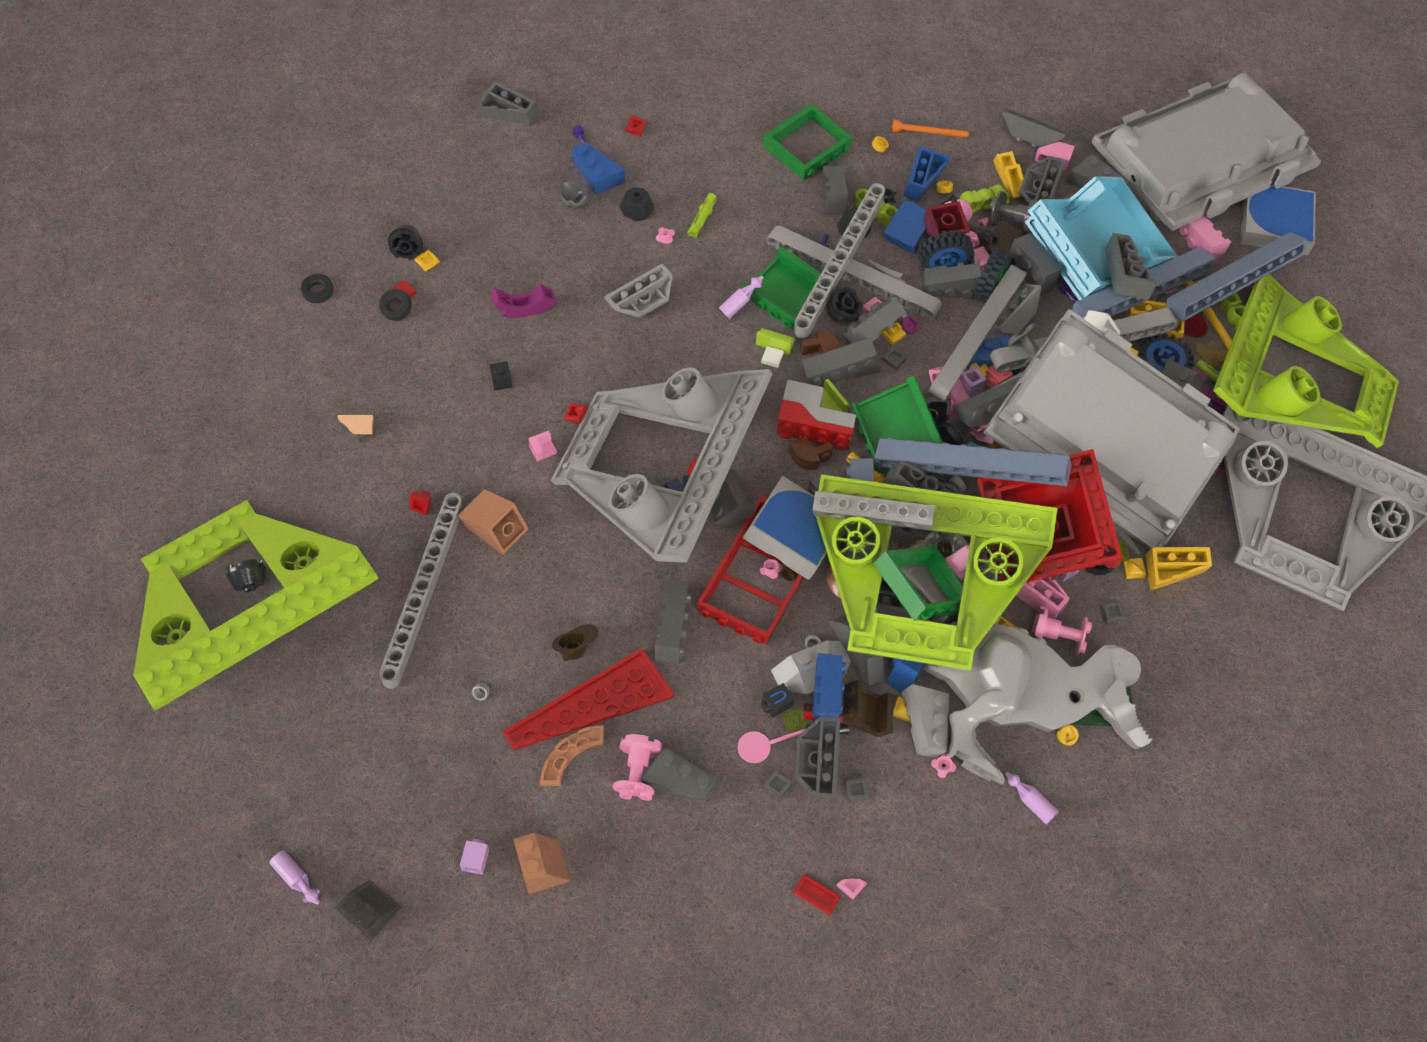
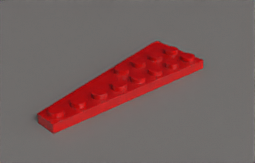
[502,648,674,751]

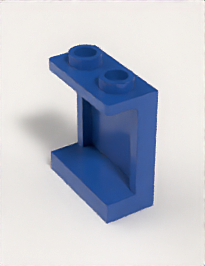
[884,199,927,254]

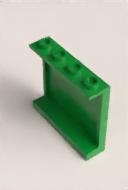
[741,246,827,330]
[851,376,943,473]

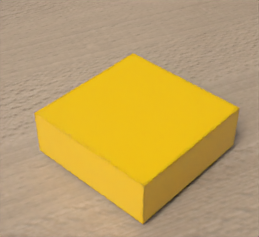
[415,249,440,271]

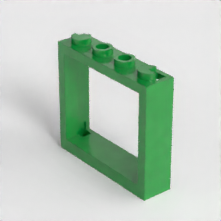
[763,104,853,180]
[874,546,963,621]

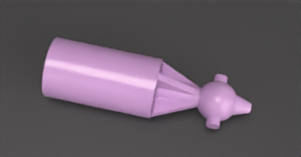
[719,276,764,319]
[1006,772,1059,825]
[270,850,320,905]

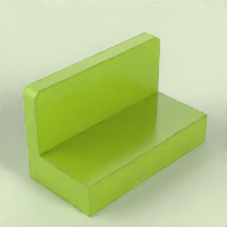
[756,328,795,355]
[821,379,849,413]

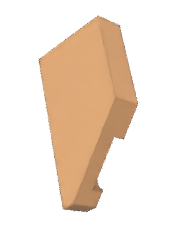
[338,415,374,434]

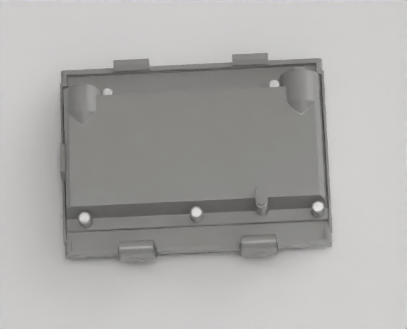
[1092,73,1321,231]
[983,309,1241,549]

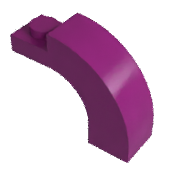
[490,284,556,318]

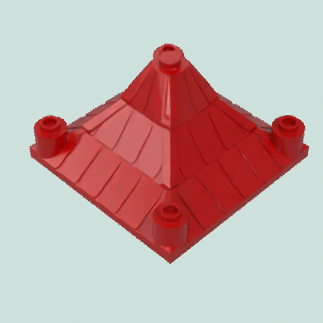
[977,449,1123,583]

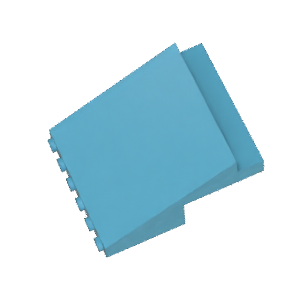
[1025,176,1178,300]

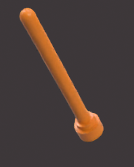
[891,119,970,138]

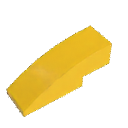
[993,151,1024,199]

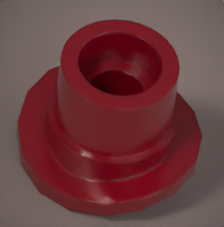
[1184,314,1208,338]

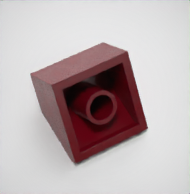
[923,201,970,238]

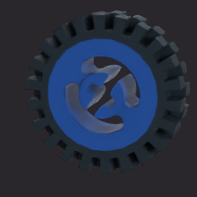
[918,230,975,271]
[1138,333,1194,374]

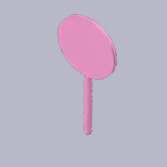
[738,729,805,763]

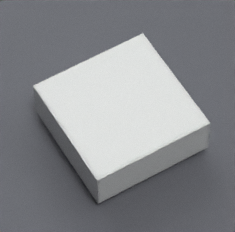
[761,346,784,368]

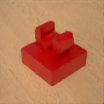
[409,490,431,516]

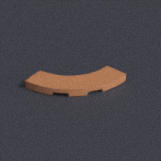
[540,725,604,786]

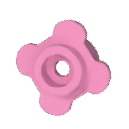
[656,227,675,244]
[760,559,783,579]
[931,753,956,778]

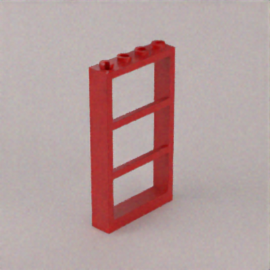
[697,494,805,645]

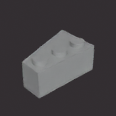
[901,684,949,758]

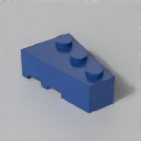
[572,142,625,195]
[903,146,951,201]

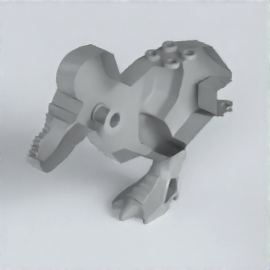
[923,624,1152,785]

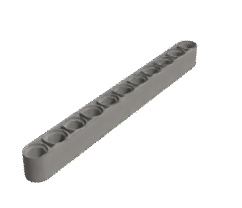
[794,183,885,339]
[766,226,942,320]
[928,265,1027,401]
[990,308,1178,373]
[379,493,463,689]

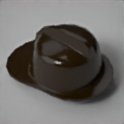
[552,624,598,661]

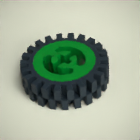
[974,248,1012,303]

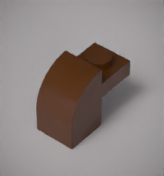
[800,331,840,356]
[789,437,833,470]

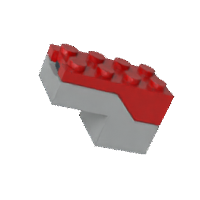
[777,380,856,451]

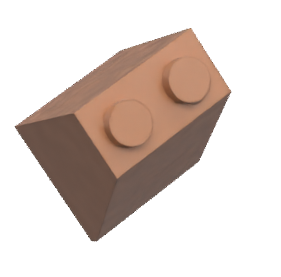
[458,489,529,555]
[513,833,570,894]

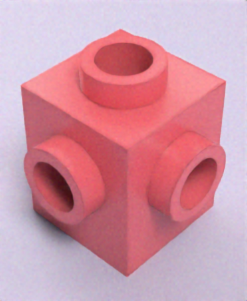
[985,365,1013,389]

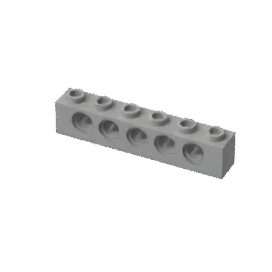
[813,491,935,531]

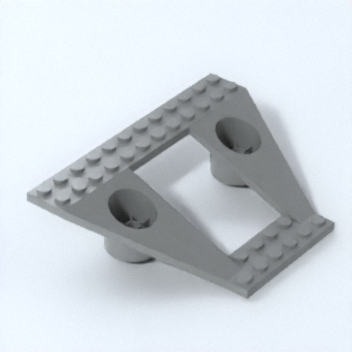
[551,367,773,562]
[1222,404,1427,611]

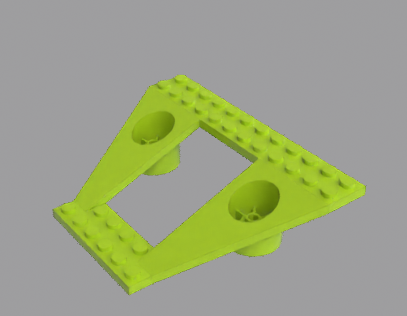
[1213,274,1399,448]
[816,475,1058,671]
[133,500,378,711]

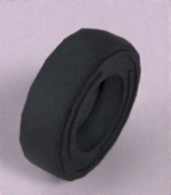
[301,274,334,303]
[379,289,412,321]

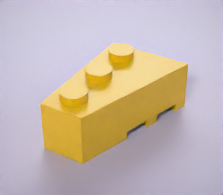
[1145,547,1212,591]

